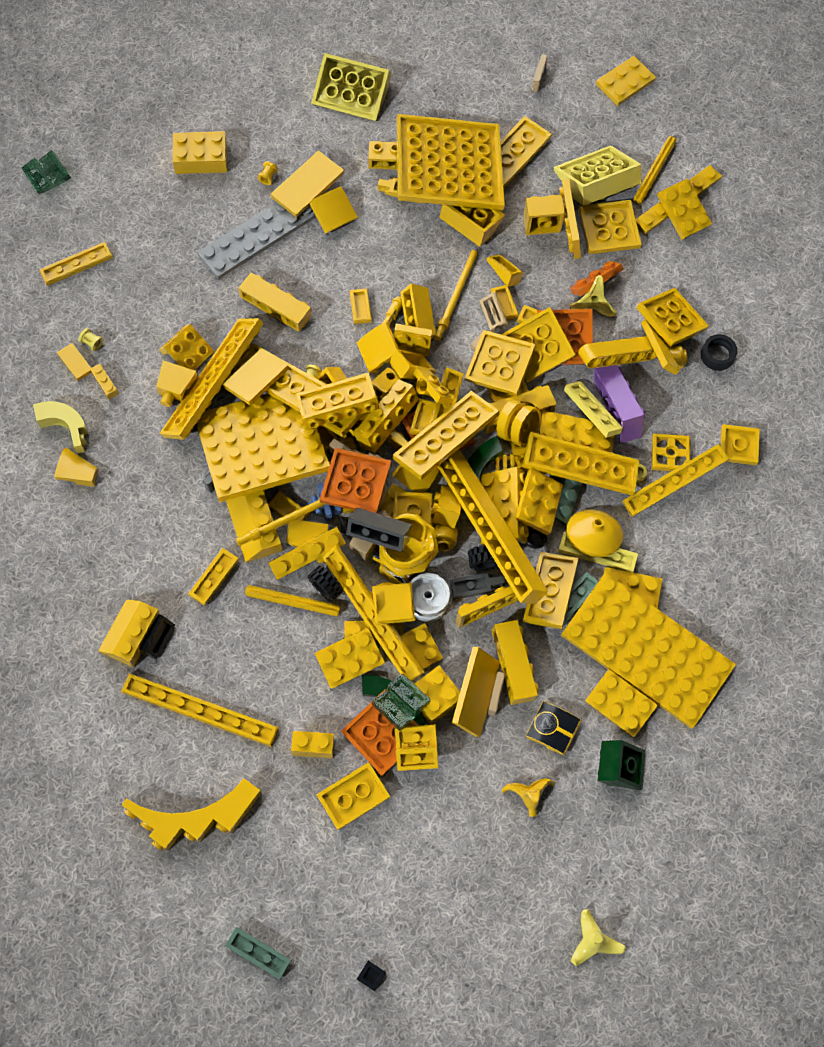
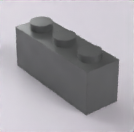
[346,507,412,552]

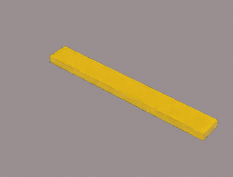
[322,546,424,685]
[121,673,278,747]

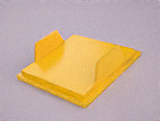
[372,583,415,625]

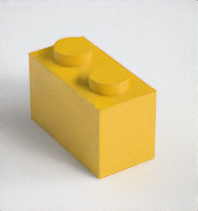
[431,485,461,529]
[291,731,335,759]

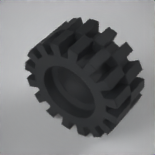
[468,545,498,571]
[307,565,343,602]

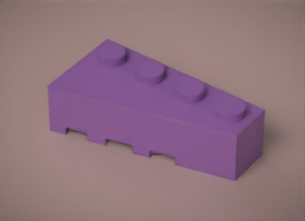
[593,365,645,444]

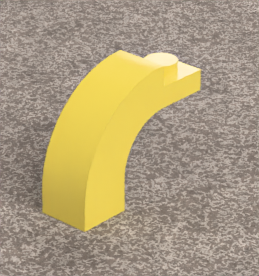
[33,401,89,454]

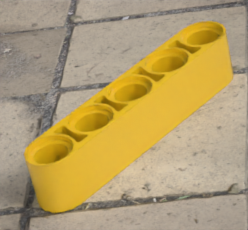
[578,336,657,369]

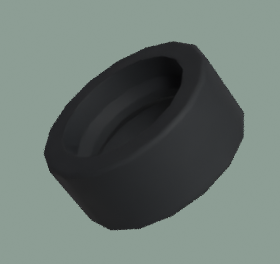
[701,334,737,371]

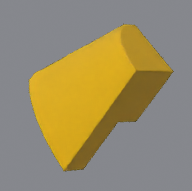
[54,448,98,487]
[286,520,328,563]

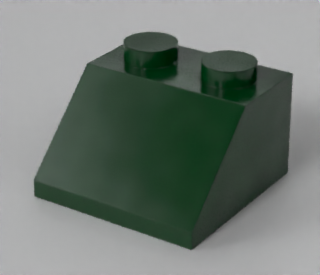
[598,740,645,790]

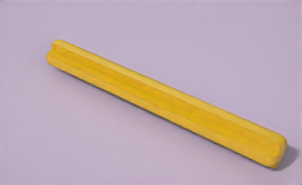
[633,136,677,204]
[245,585,340,617]

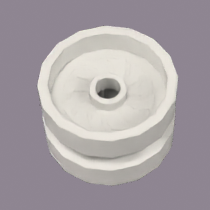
[410,573,450,622]

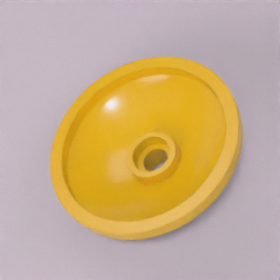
[566,509,624,557]

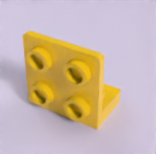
[159,324,214,370]

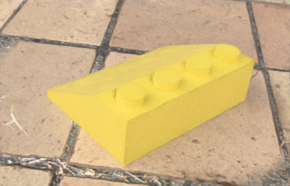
[311,53,392,121]
[554,146,641,206]

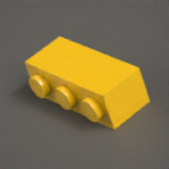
[400,283,436,339]

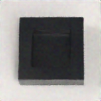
[356,960,386,992]

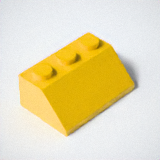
[439,205,505,247]
[98,600,161,668]

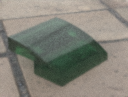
[21,150,71,194]
[372,673,431,731]

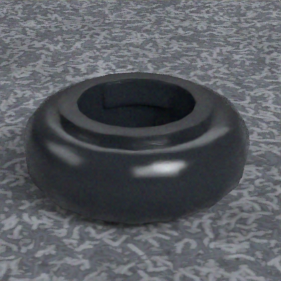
[526,527,548,549]

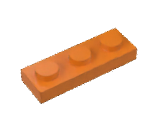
[570,261,624,296]

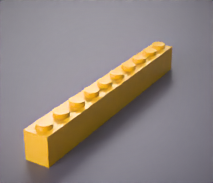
[438,449,548,604]

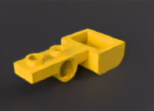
[390,349,453,405]

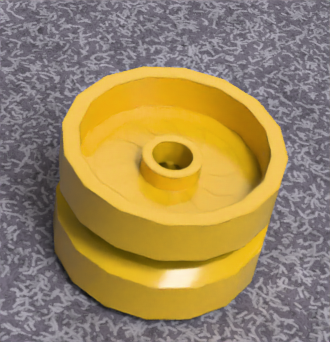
[496,400,541,447]

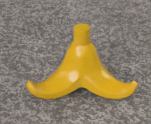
[502,778,555,817]

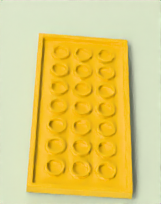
[560,572,736,729]

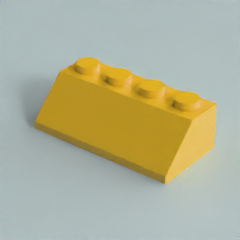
[226,490,282,563]

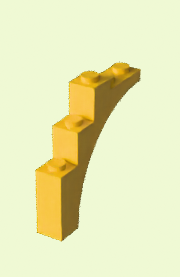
[122,778,262,851]

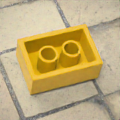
[173,131,227,174]

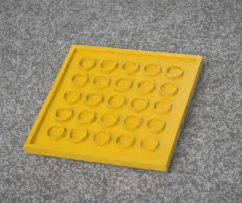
[396,114,505,210]
[196,394,330,502]

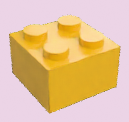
[523,195,565,235]
[407,665,460,725]

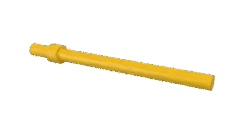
[434,250,478,341]
[235,499,327,546]

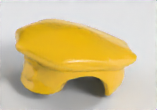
[379,514,439,576]

